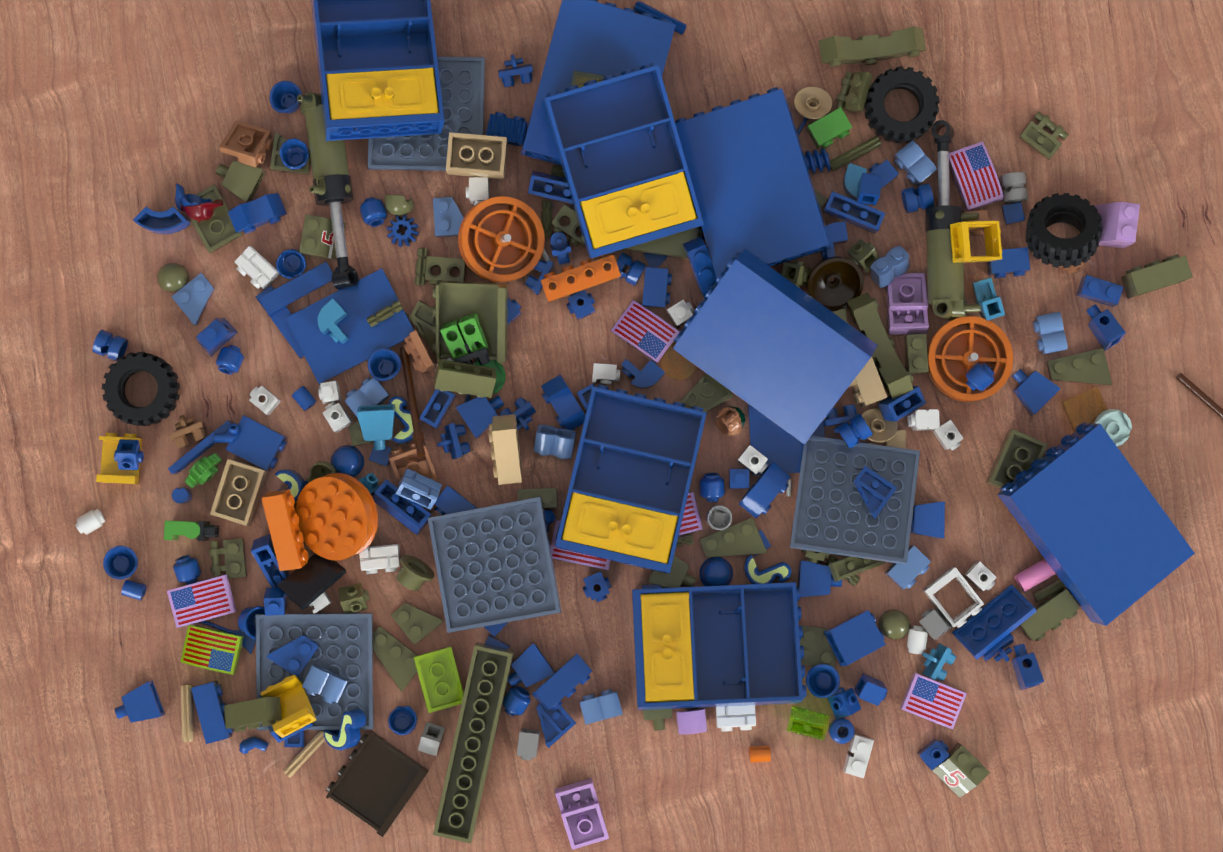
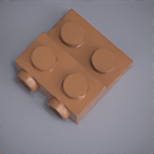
[220,120,274,167]
[403,330,436,374]
[388,441,438,483]

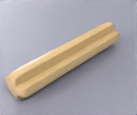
[181,684,193,742]
[283,730,325,777]

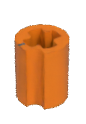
[749,745,771,763]

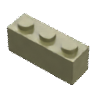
[434,359,496,398]
[1019,588,1080,641]
[224,697,282,732]

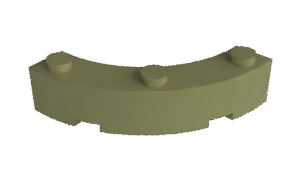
[819,26,926,67]
[847,292,914,399]

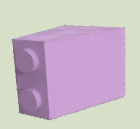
[1094,202,1140,249]

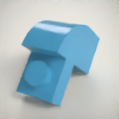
[843,163,881,201]
[972,277,1005,321]
[318,299,349,344]

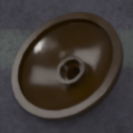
[807,256,864,311]

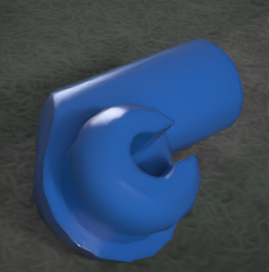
[214,423,240,443]

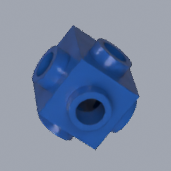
[566,290,595,320]
[114,439,144,470]
[583,571,612,602]
[827,687,861,719]

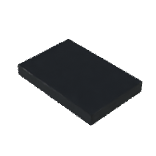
[277,553,346,610]

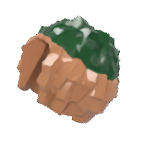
[715,406,746,436]

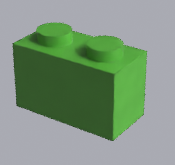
[806,107,852,149]

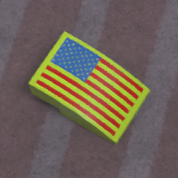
[180,624,244,675]

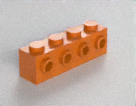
[541,253,622,302]
[261,489,308,571]

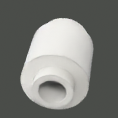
[75,509,106,535]
[907,625,928,654]

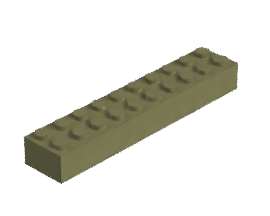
[433,642,514,843]

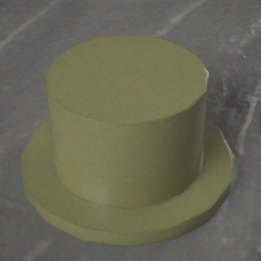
[396,555,434,591]

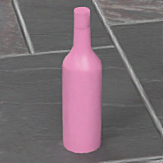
[1014,558,1056,592]

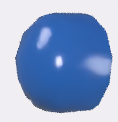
[279,138,309,170]
[276,249,306,279]
[388,706,418,735]

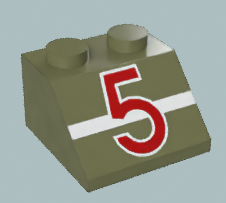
[299,215,346,260]
[932,743,990,798]

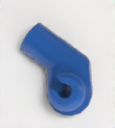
[239,737,269,754]

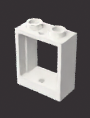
[922,567,984,628]

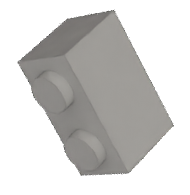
[517,728,540,760]

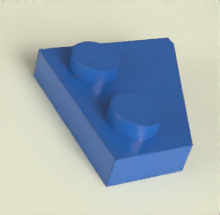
[267,635,320,677]

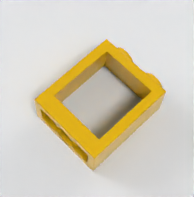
[950,221,1002,263]

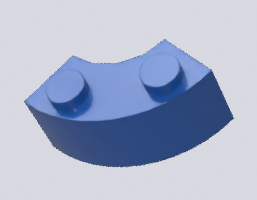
[228,193,287,234]
[133,207,191,234]
[541,374,586,430]
[739,462,791,518]

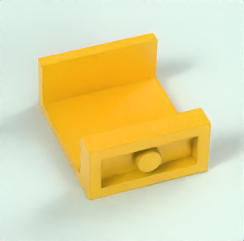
[96,433,142,484]
[260,675,317,738]

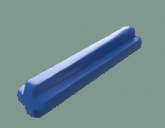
[634,1,687,34]

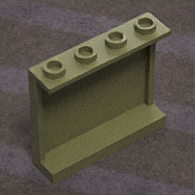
[433,281,508,363]

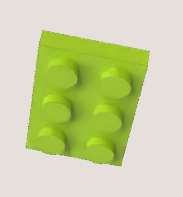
[413,646,464,713]

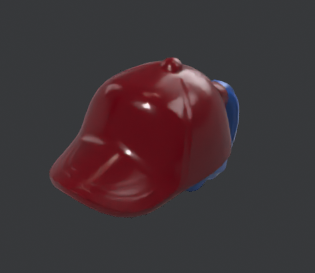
[175,183,224,222]

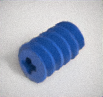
[804,148,831,174]

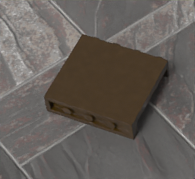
[326,731,429,837]

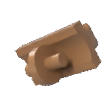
[169,415,207,449]

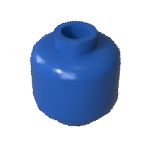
[360,197,387,227]
[216,345,244,375]
[966,362,995,391]
[699,473,725,502]
[173,555,201,585]
[502,686,531,716]
[828,718,855,744]

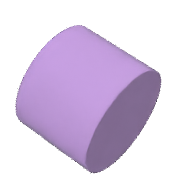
[676,708,707,734]

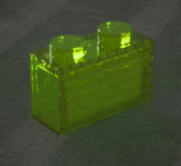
[787,706,830,741]

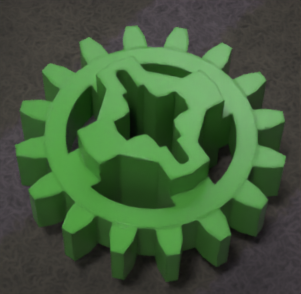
[185,453,222,488]

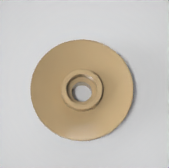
[794,87,832,119]
[862,408,898,442]

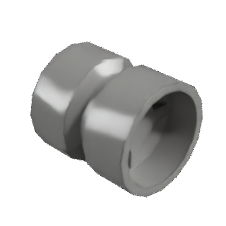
[1000,172,1029,203]
[706,506,732,530]

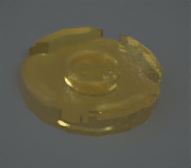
[660,342,697,380]

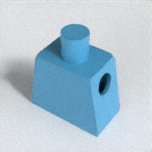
[357,404,395,450]

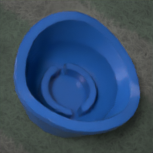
[269,81,302,114]
[368,348,402,381]
[331,445,364,477]
[103,546,138,580]
[699,557,733,586]
[238,606,265,640]
[806,664,840,698]

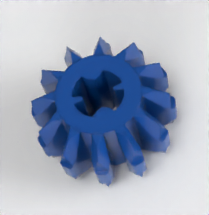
[386,215,419,247]

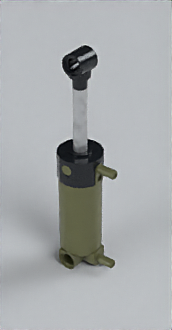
[297,92,359,290]
[925,120,981,321]

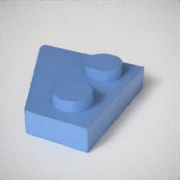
[433,197,464,237]
[171,273,214,326]

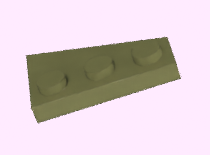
[1046,348,1112,386]
[679,373,733,412]
[699,518,767,557]
[373,626,418,692]

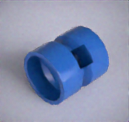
[901,183,934,214]
[617,252,646,286]
[92,330,128,361]
[837,414,873,449]

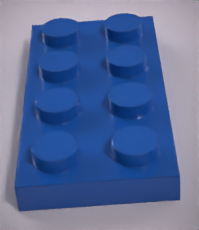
[952,584,1037,660]

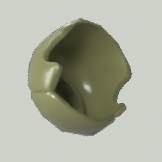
[385,195,414,216]
[157,263,189,292]
[307,461,337,483]
[878,609,911,640]

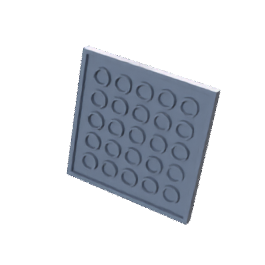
[368,57,485,171]
[790,436,920,564]
[428,497,562,633]
[256,613,374,730]

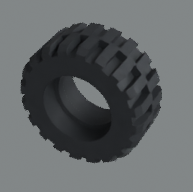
[864,66,940,143]
[1025,193,1102,268]
[102,352,180,426]

